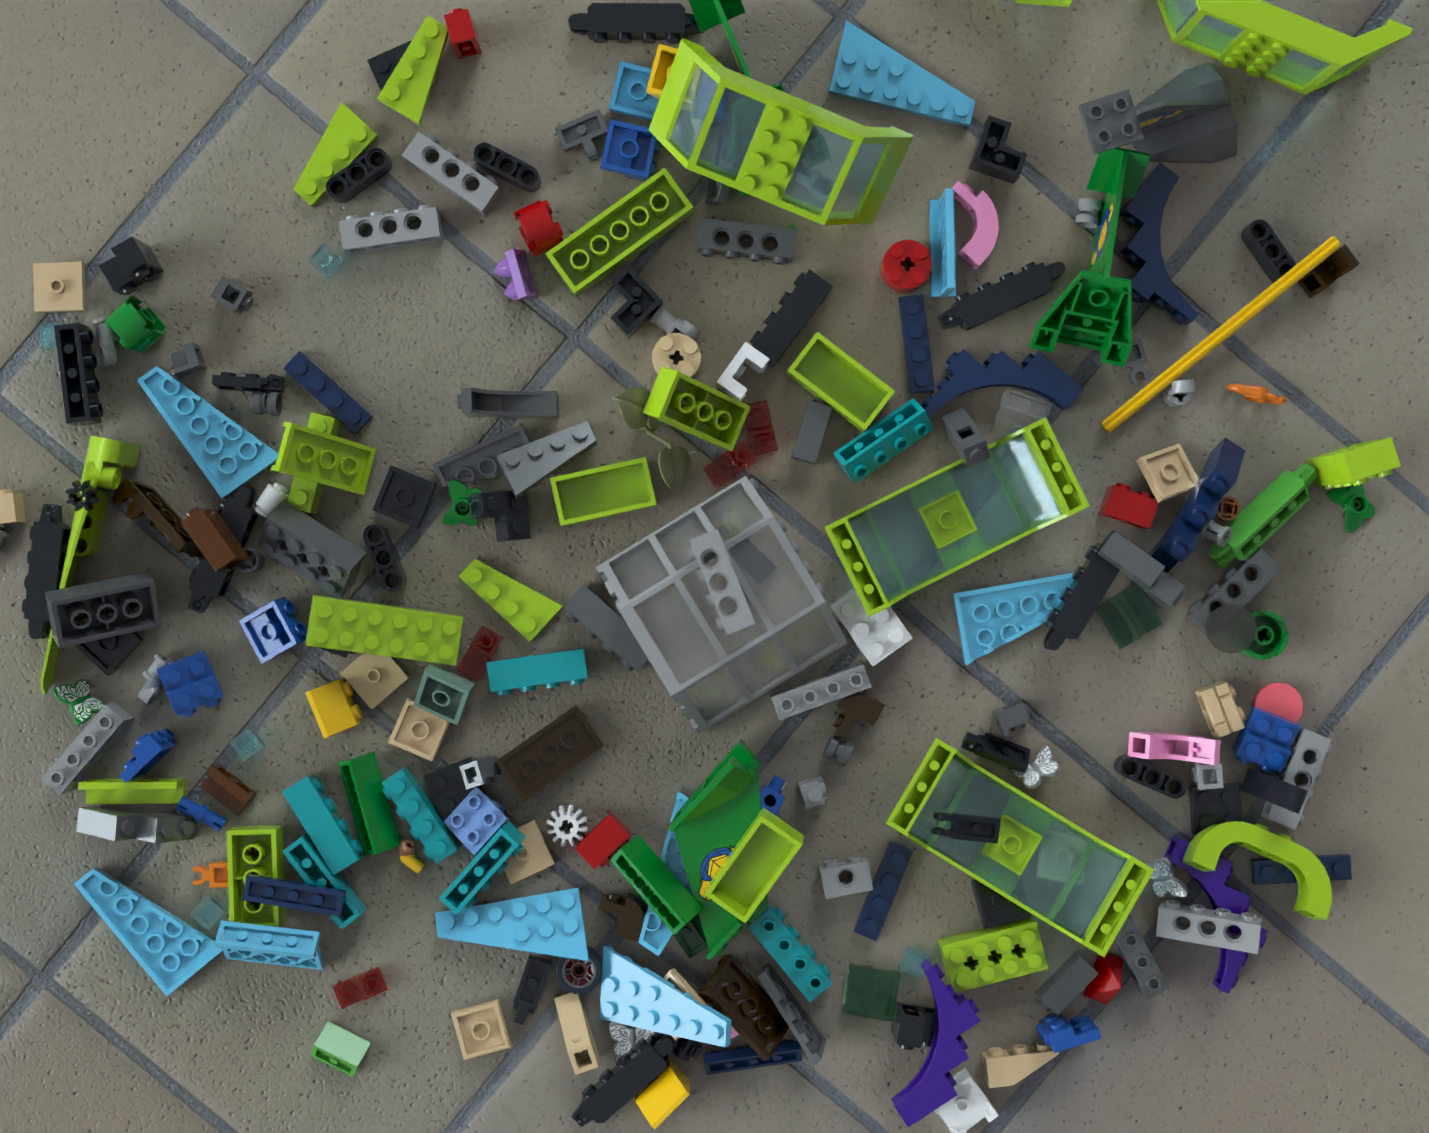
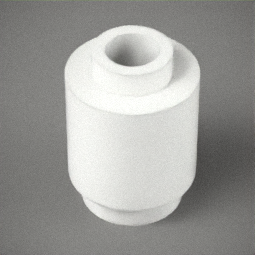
[254,482,289,518]

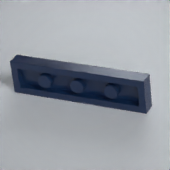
[898,294,935,394]
[283,351,373,434]
[853,841,913,941]
[1251,854,1352,885]
[242,874,347,917]
[703,1040,802,1075]

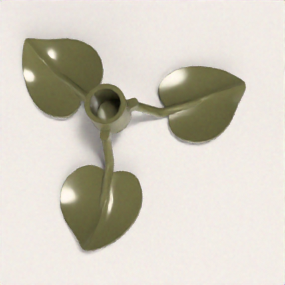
[613,380,702,490]

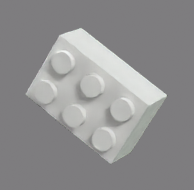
[829,588,912,666]

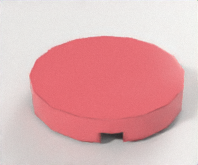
[1253,682,1303,723]

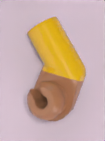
[399,839,425,874]

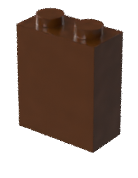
[181,507,250,572]

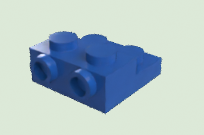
[600,119,661,181]
[239,597,307,664]
[157,650,224,718]
[1232,706,1301,773]
[119,728,178,783]
[1036,1013,1102,1053]

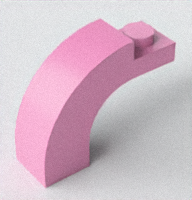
[952,181,999,270]
[1128,732,1221,765]

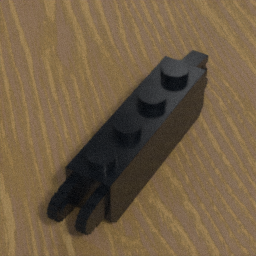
[568,3,704,44]
[938,261,1066,331]
[188,485,258,613]
[22,504,71,639]
[1043,530,1126,651]
[572,1033,675,1127]

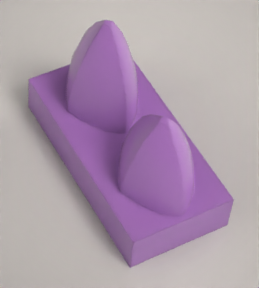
[494,249,538,300]

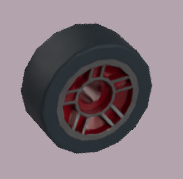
[556,946,603,994]

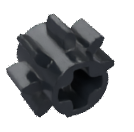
[65,480,100,511]
[673,1038,702,1061]

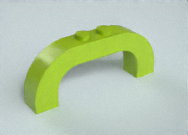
[1182,821,1332,920]

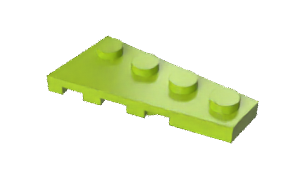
[377,15,449,126]
[293,102,379,207]
[459,559,563,642]

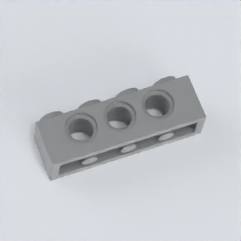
[402,131,502,216]
[339,205,444,255]
[687,529,755,635]
[770,663,871,720]
[41,702,133,795]
[1260,728,1332,830]
[1156,900,1262,954]

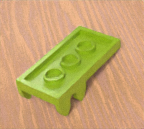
[271,422,376,495]

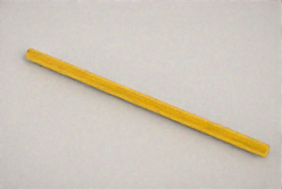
[1101,236,1341,433]

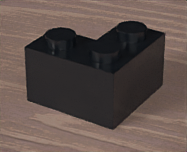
[968,115,1027,184]
[99,236,163,295]
[610,266,663,339]
[470,491,531,542]
[891,1002,936,1050]

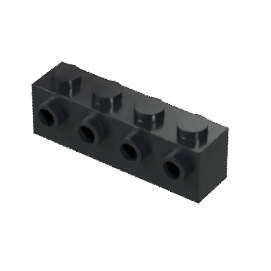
[750,269,833,367]
[54,323,103,426]

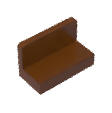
[201,764,257,816]

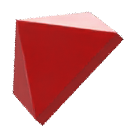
[1083,953,1123,1005]

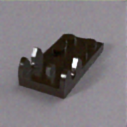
[112,477,206,559]
[495,705,604,802]
[697,954,789,1060]

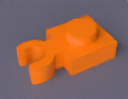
[192,861,228,888]

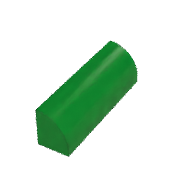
[338,752,400,856]
[610,835,703,935]

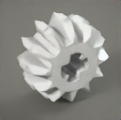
[546,805,588,846]

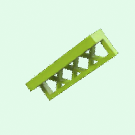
[78,778,186,804]

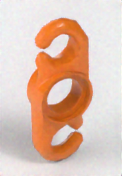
[1226,384,1286,404]

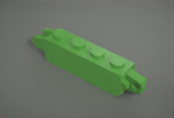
[1208,463,1318,568]

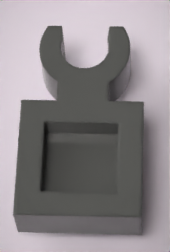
[1122,338,1150,384]

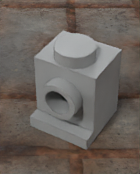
[1191,762,1224,790]
[798,775,828,809]

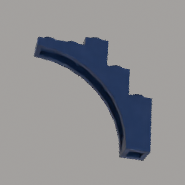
[1119,162,1199,325]
[921,349,1084,418]
[1148,437,1245,573]

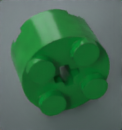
[104,296,166,353]
[1230,610,1289,660]

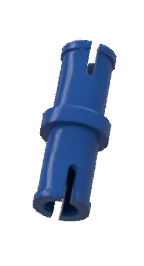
[175,796,227,832]

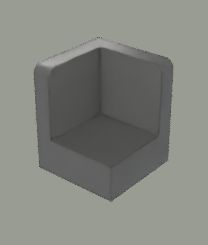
[171,342,207,378]

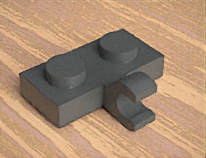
[555,109,608,162]

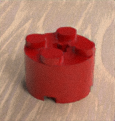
[513,200,564,258]
[880,240,932,293]

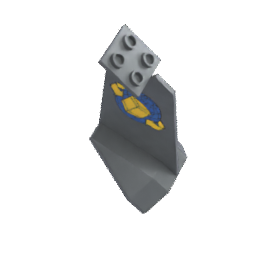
[1079,63,1237,163]

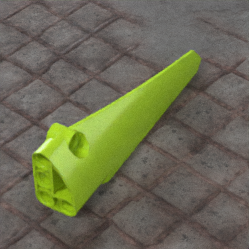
[40,435,141,694]

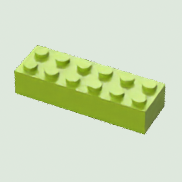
[545,168,694,298]
[305,594,463,666]

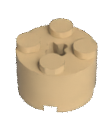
[652,333,701,378]

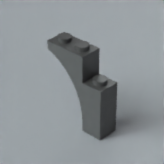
[457,387,559,419]
[1097,531,1185,609]
[76,806,196,844]

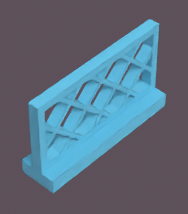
[929,188,956,298]
[214,920,324,970]

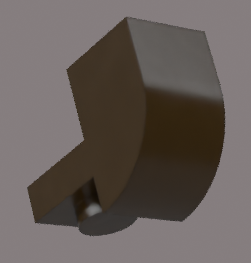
[1298,244,1360,298]
[833,693,885,738]
[598,892,645,942]

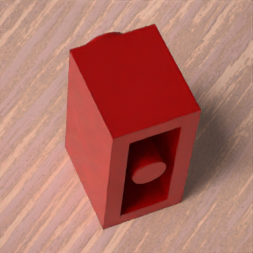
[444,8,482,59]
[1098,483,1159,530]
[574,812,631,870]

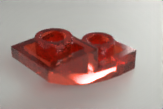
[746,400,778,456]
[703,439,758,488]
[457,625,503,682]
[332,966,388,1009]

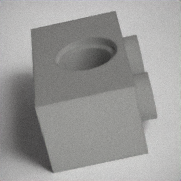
[818,855,873,899]

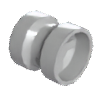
[1074,198,1103,228]

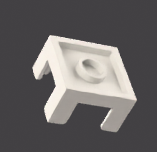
[716,342,770,402]
[934,1068,999,1133]

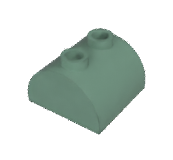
[414,663,476,726]

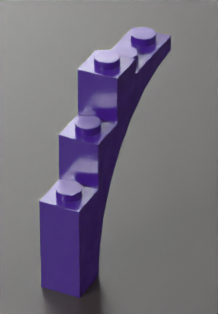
[1164,835,1267,994]
[891,959,980,1127]

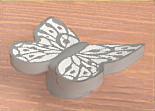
[1009,744,1060,789]
[1145,857,1188,897]
[609,1022,655,1056]

